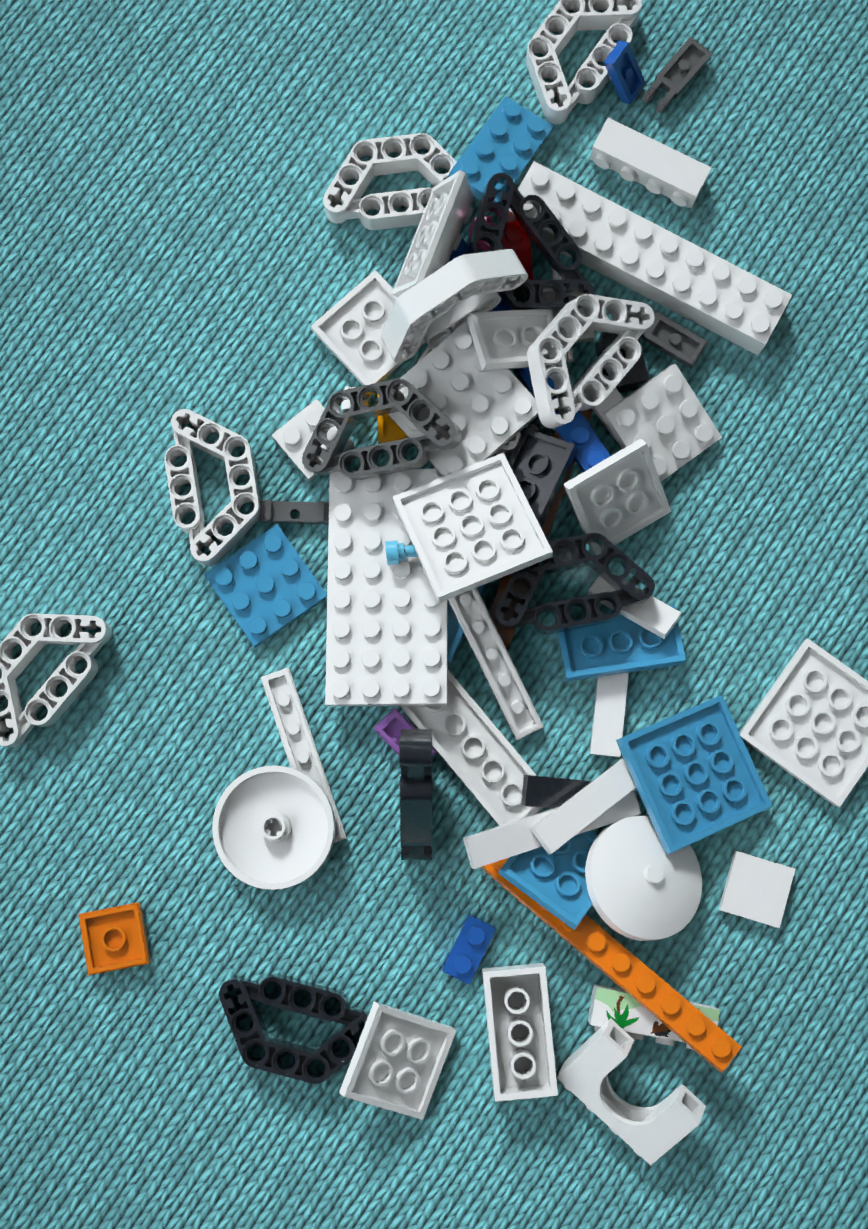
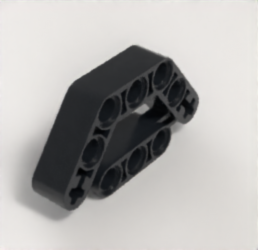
[469,173,594,310]
[495,533,655,634]
[399,729,432,860]
[219,974,370,1084]

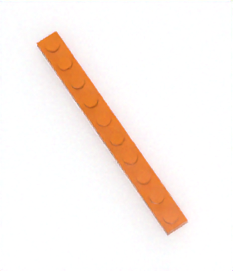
[480,858,742,1073]

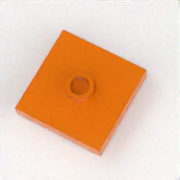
[78,902,151,976]

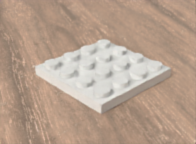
[376,322,538,476]
[392,453,553,603]
[739,638,868,807]

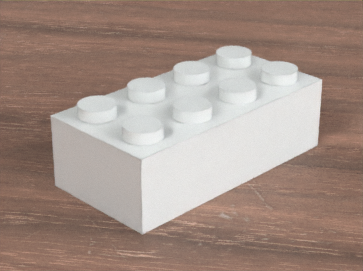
[482,963,558,1102]

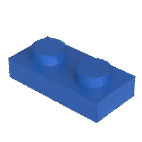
[603,40,646,104]
[442,914,496,985]

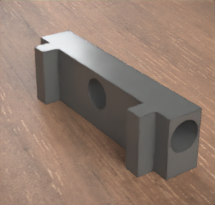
[259,500,329,525]

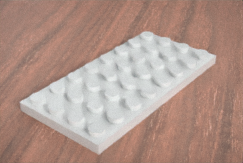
[325,469,448,707]

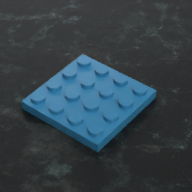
[616,695,773,854]

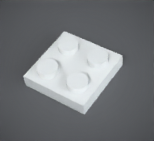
[272,399,354,481]

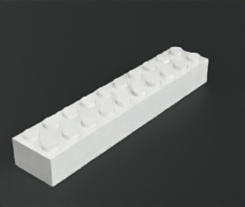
[506,161,792,355]

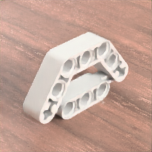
[526,0,642,124]
[323,133,475,230]
[381,249,528,363]
[527,294,655,428]
[164,409,261,566]
[0,613,112,747]

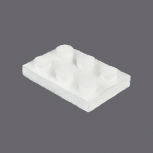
[467,308,567,370]

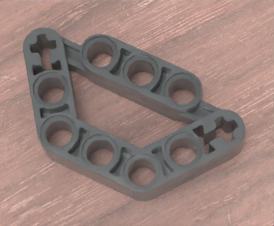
[302,378,462,480]

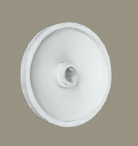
[212,766,336,890]
[585,816,702,941]

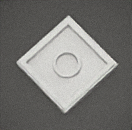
[718,851,795,928]

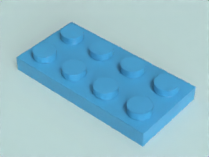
[448,96,553,203]
[557,605,686,682]

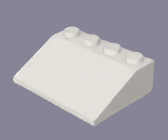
[391,170,473,298]

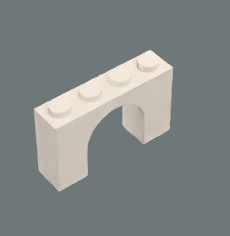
[556,1018,706,1165]

